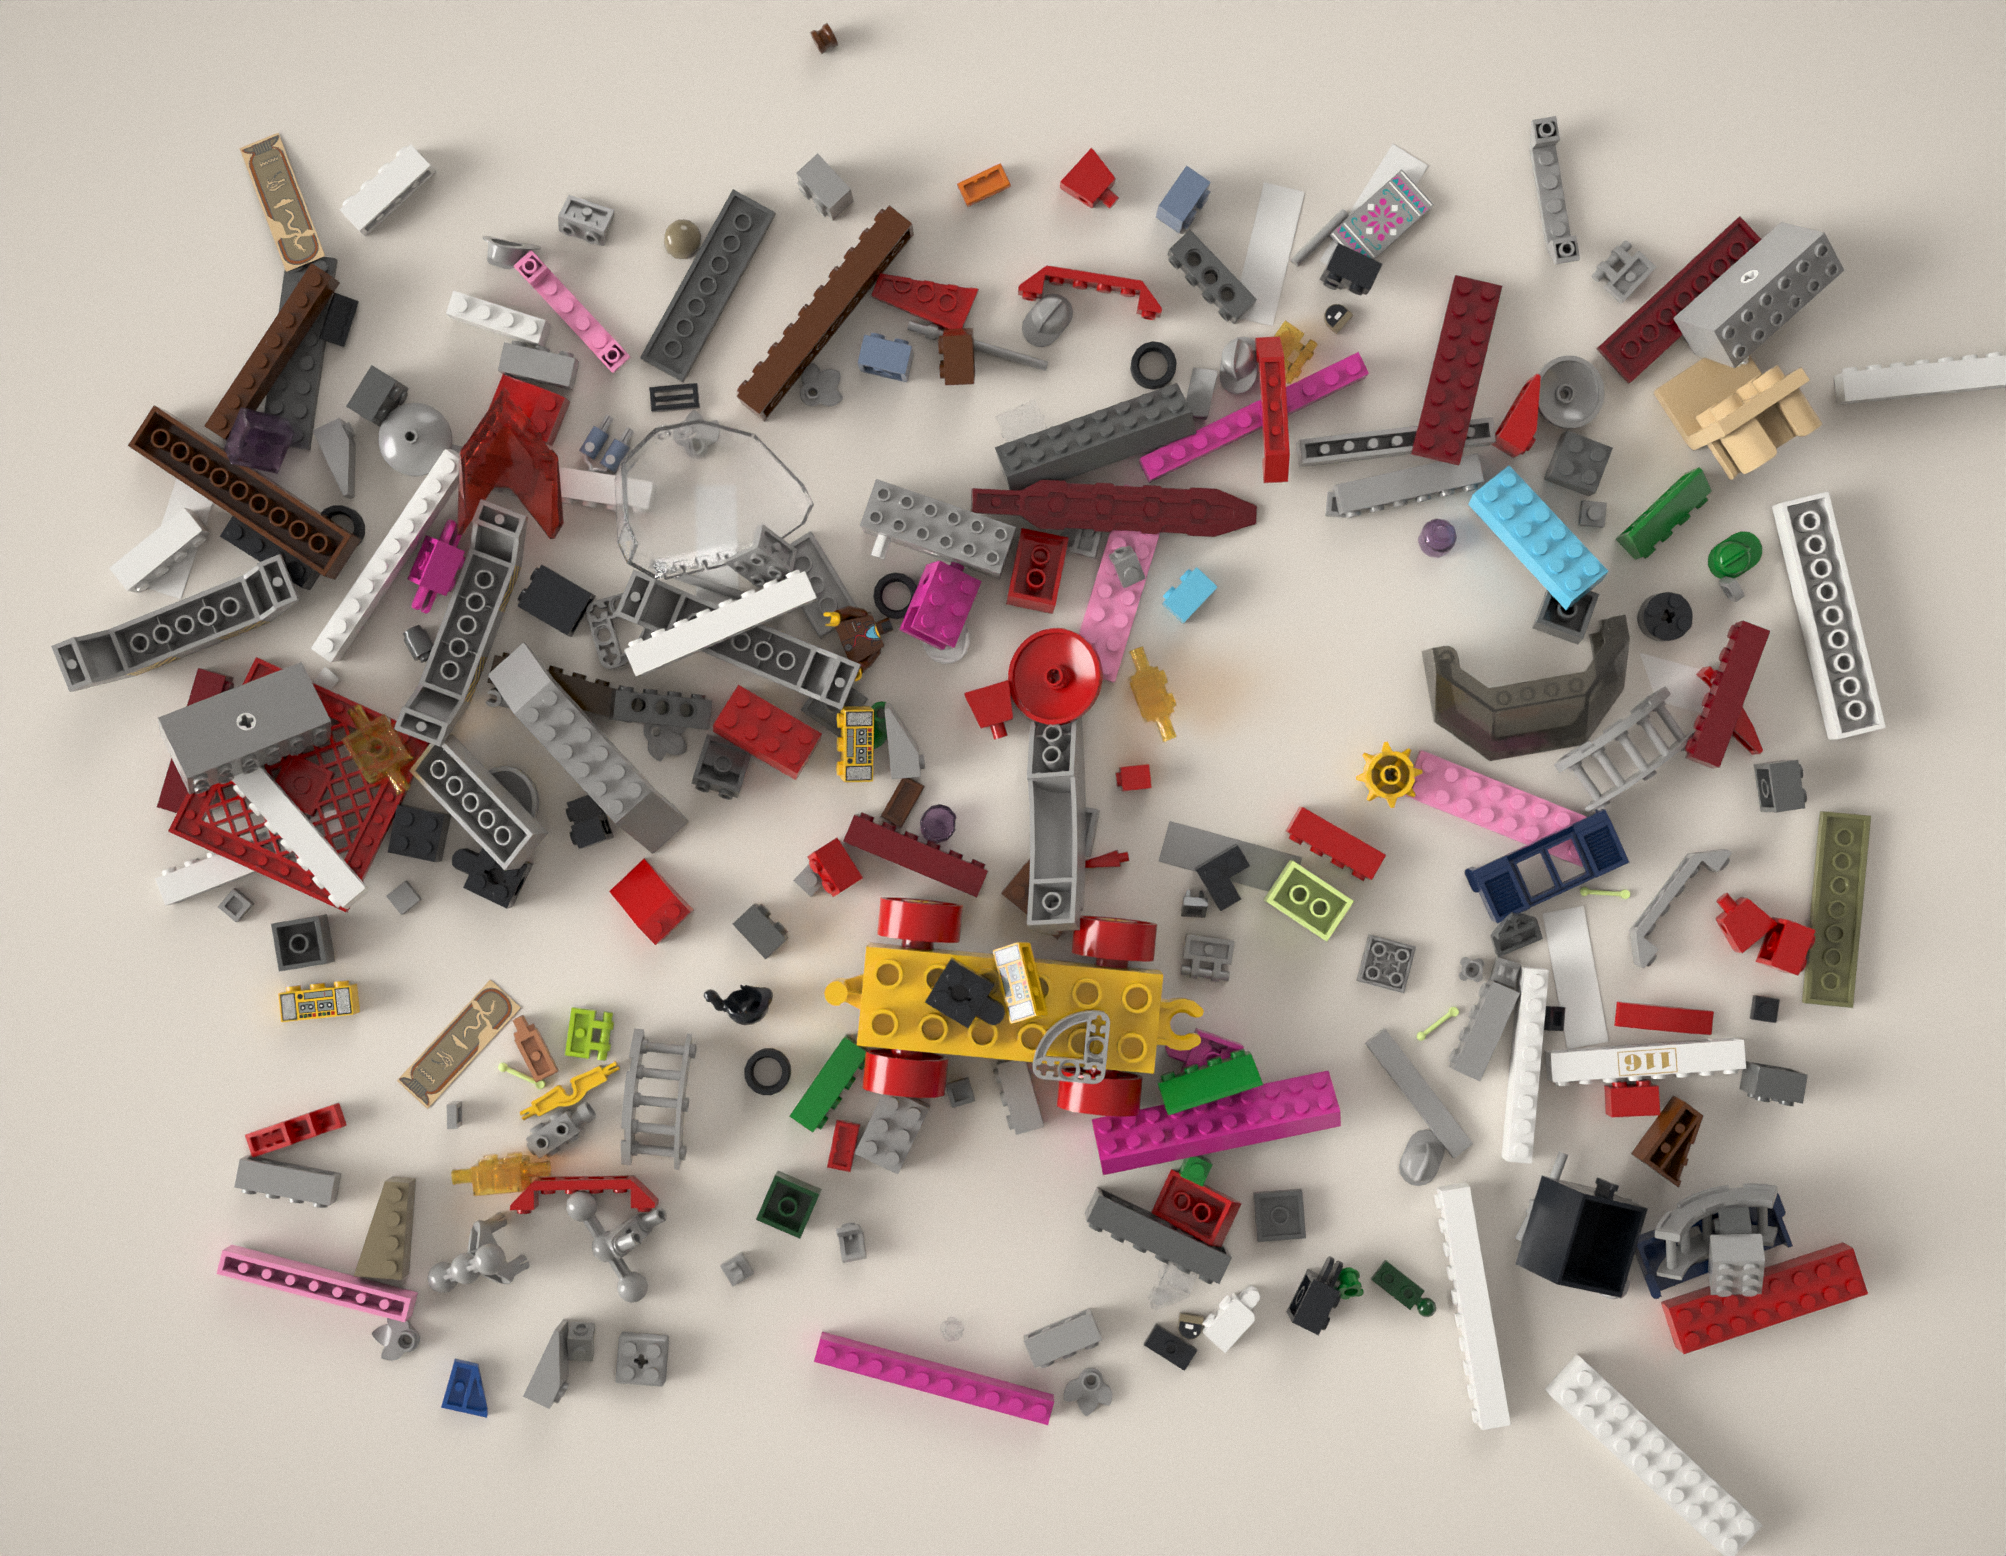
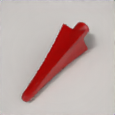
[1085,850,1130,868]

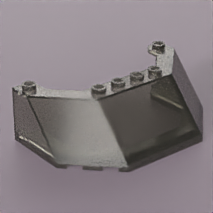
[1422,615,1630,761]

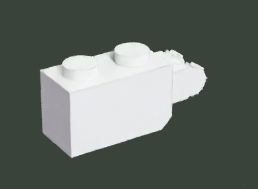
[1202,1286,1261,1353]

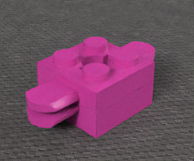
[407,519,465,614]
[1165,1028,1258,1073]

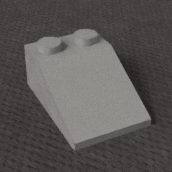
[523,1319,569,1409]

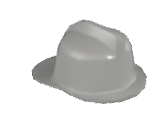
[483,236,541,269]
[1022,294,1073,347]
[1220,337,1258,394]
[1399,1129,1445,1186]

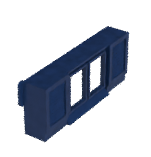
[1464,809,1630,924]
[1635,1193,1793,1299]

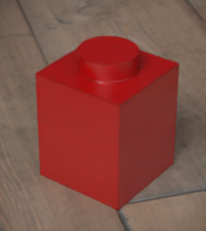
[1115,764,1152,791]

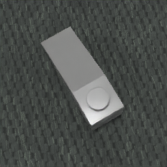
[312,418,356,499]
[885,703,925,779]

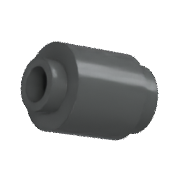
[403,625,434,663]

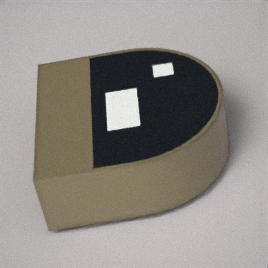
[1324,304,1353,334]
[1178,1312,1204,1340]

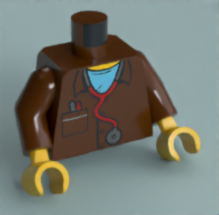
[823,606,893,682]

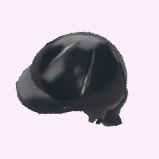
[703,984,773,1025]

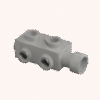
[526,1102,596,1159]

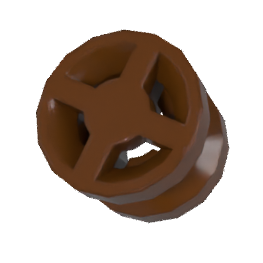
[810,23,838,54]

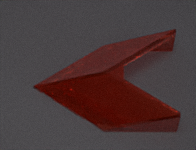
[457,387,564,539]

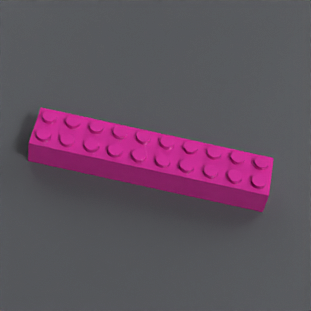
[1092,1070,1341,1175]

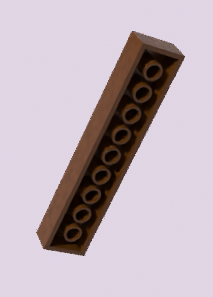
[737,205,914,422]
[128,405,361,580]

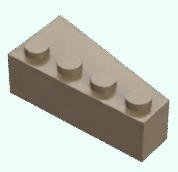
[354,1176,416,1280]

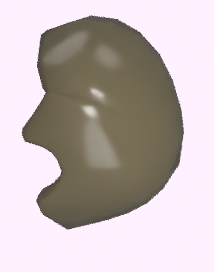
[664,219,701,259]

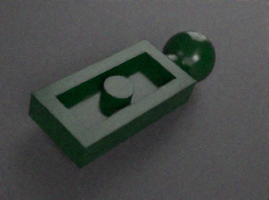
[1371,1260,1436,1317]

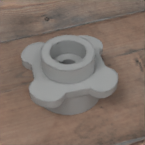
[1459,957,1484,982]

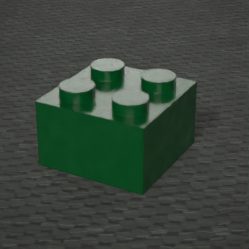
[756,1171,822,1239]

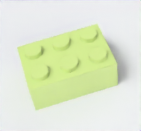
[1263,860,1354,941]

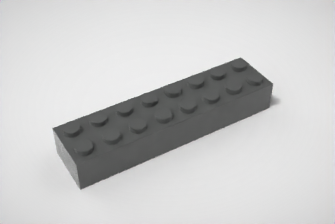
[995,383,1196,491]

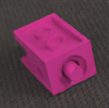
[899,560,982,650]

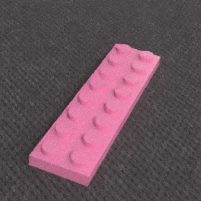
[1079,484,1160,683]
[1404,750,1586,867]

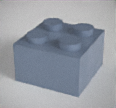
[1156,165,1211,233]
[858,333,914,383]

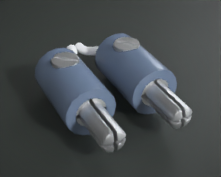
[579,415,634,472]

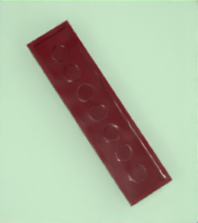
[1596,216,1762,384]
[1411,275,1502,466]

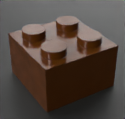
[938,328,975,385]

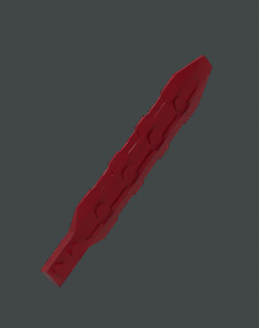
[971,480,1257,537]

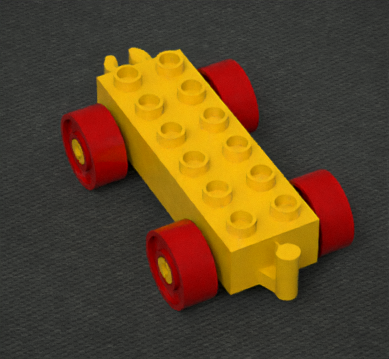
[824,897,1204,1117]

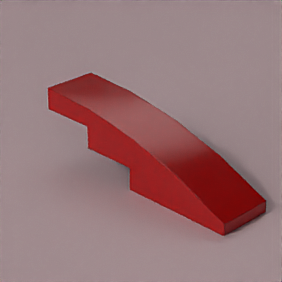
[1696,666,1763,755]
[1614,1002,1714,1035]
[245,1103,347,1158]

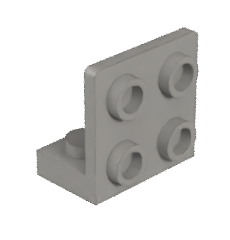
[725,524,797,587]

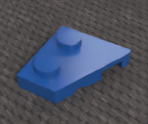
[441,1358,488,1418]

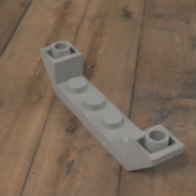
[1530,116,1580,265]
[1629,849,1732,968]

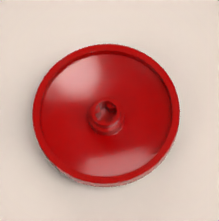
[1008,628,1103,725]

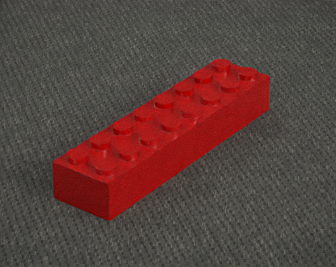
[1661,1242,1868,1354]

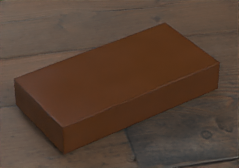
[880,778,925,828]

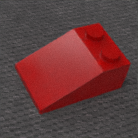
[485,374,570,446]
[1491,374,1541,458]
[1006,528,1069,614]
[609,858,694,945]
[1151,1169,1242,1247]

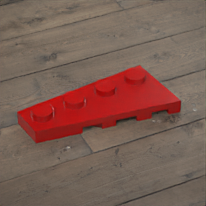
[871,273,979,329]

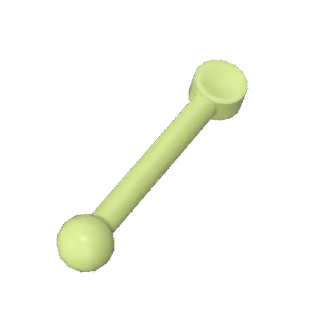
[1580,887,1630,899]
[1417,1007,1459,1041]
[498,1063,546,1089]

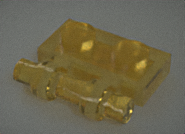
[1274,320,1318,384]

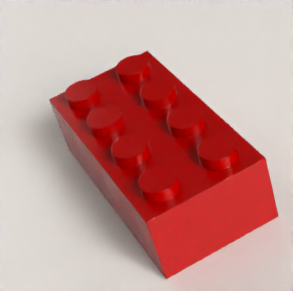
[713,685,822,780]

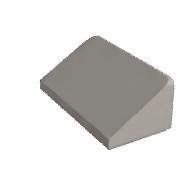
[1186,367,1218,420]

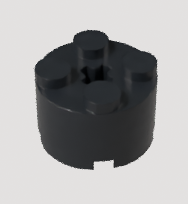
[1637,592,1693,641]

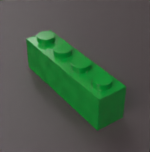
[789,1035,868,1133]

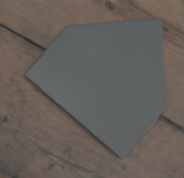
[1490,912,1543,957]

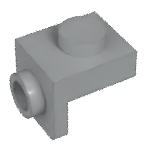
[1109,546,1146,588]
[836,1223,867,1263]
[567,1322,595,1361]

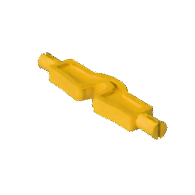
[519,1061,620,1121]

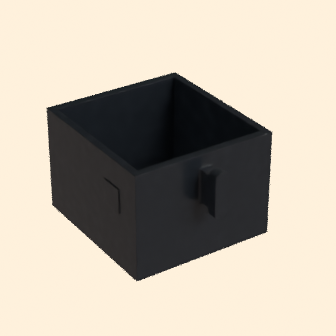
[1516,1175,1648,1298]

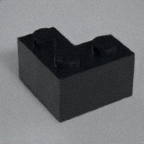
[1320,243,1382,295]
[566,795,614,849]
[1195,844,1250,911]

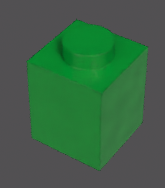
[1178,1155,1213,1187]

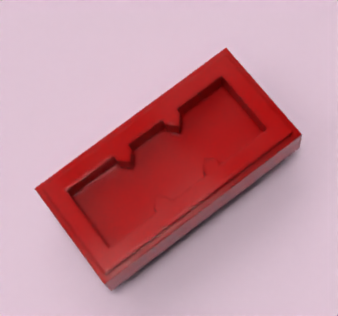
[827,1119,860,1172]

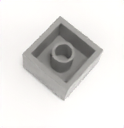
[796,153,854,221]

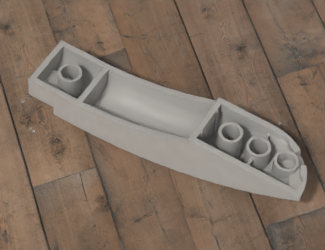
[1027,717,1086,935]

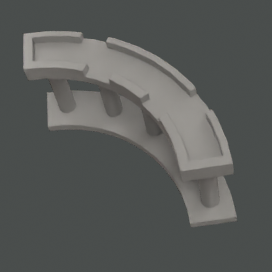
[1554,686,1695,812]
[621,1028,696,1170]
[1655,1183,1778,1280]

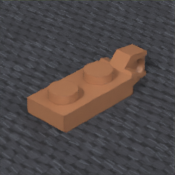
[512,1015,559,1083]

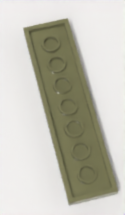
[1802,811,1871,1008]

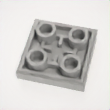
[1356,934,1416,993]

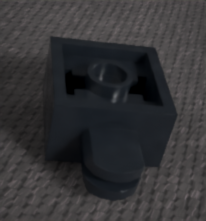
[452,847,533,909]
[925,957,1005,1028]
[1286,1256,1343,1336]

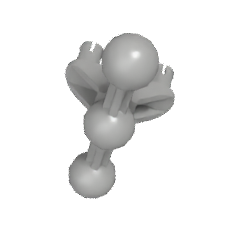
[566,1190,667,1303]
[427,1212,530,1293]

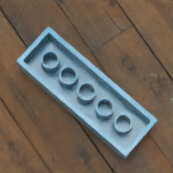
[1468,465,1609,610]

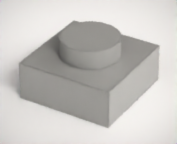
[1578,500,1607,528]
[793,864,822,897]

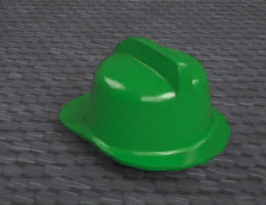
[1708,531,1762,579]

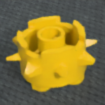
[1356,742,1422,808]

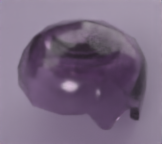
[1418,518,1457,558]
[920,804,957,844]

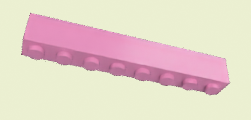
[216,1245,418,1322]

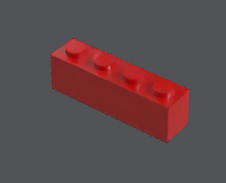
[1285,806,1386,881]

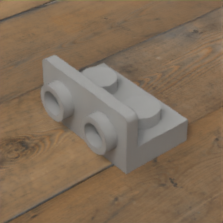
[558,195,614,246]

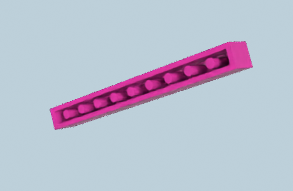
[1139,352,1369,483]
[814,1332,1054,1425]

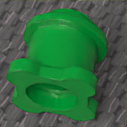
[1337,1267,1364,1300]

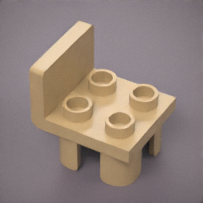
[1654,355,1823,480]

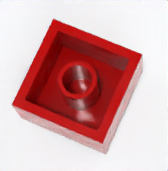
[1755,917,1816,976]

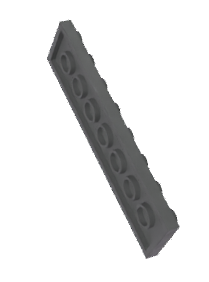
[640,189,776,383]
[260,257,338,450]

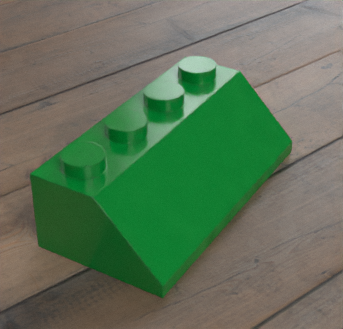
[1616,467,1712,560]
[1156,1049,1263,1115]

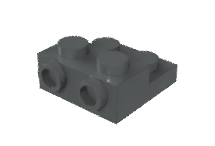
[691,734,752,800]

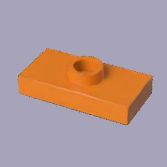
[957,163,1011,208]

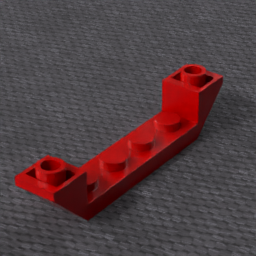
[1018,265,1162,320]
[1255,336,1290,484]
[510,1175,659,1214]

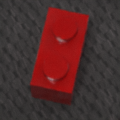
[807,838,863,897]
[1604,1079,1660,1118]

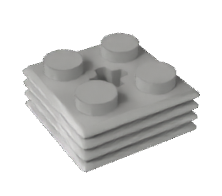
[616,1332,669,1387]

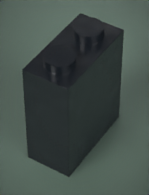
[518,565,596,637]

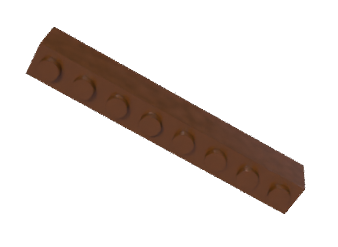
[204,263,340,444]

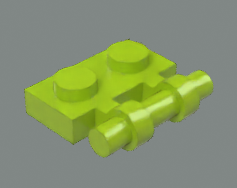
[565,1007,614,1061]

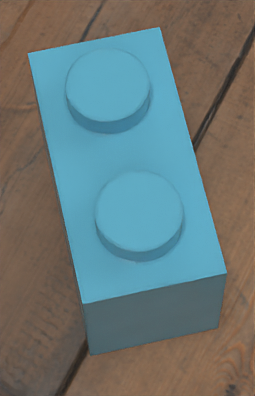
[1162,567,1217,624]

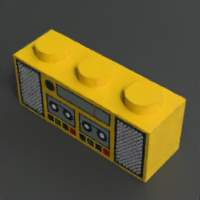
[836,706,874,782]
[993,942,1048,1024]
[278,980,360,1022]

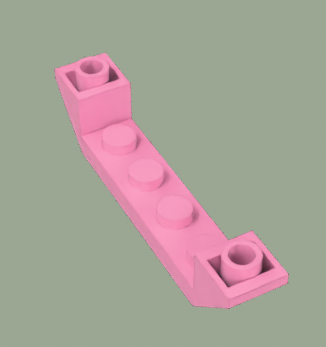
[514,250,631,373]

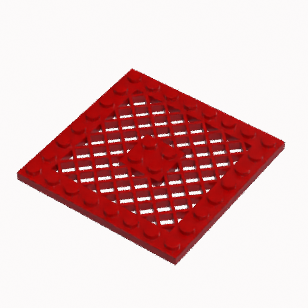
[168,657,430,913]

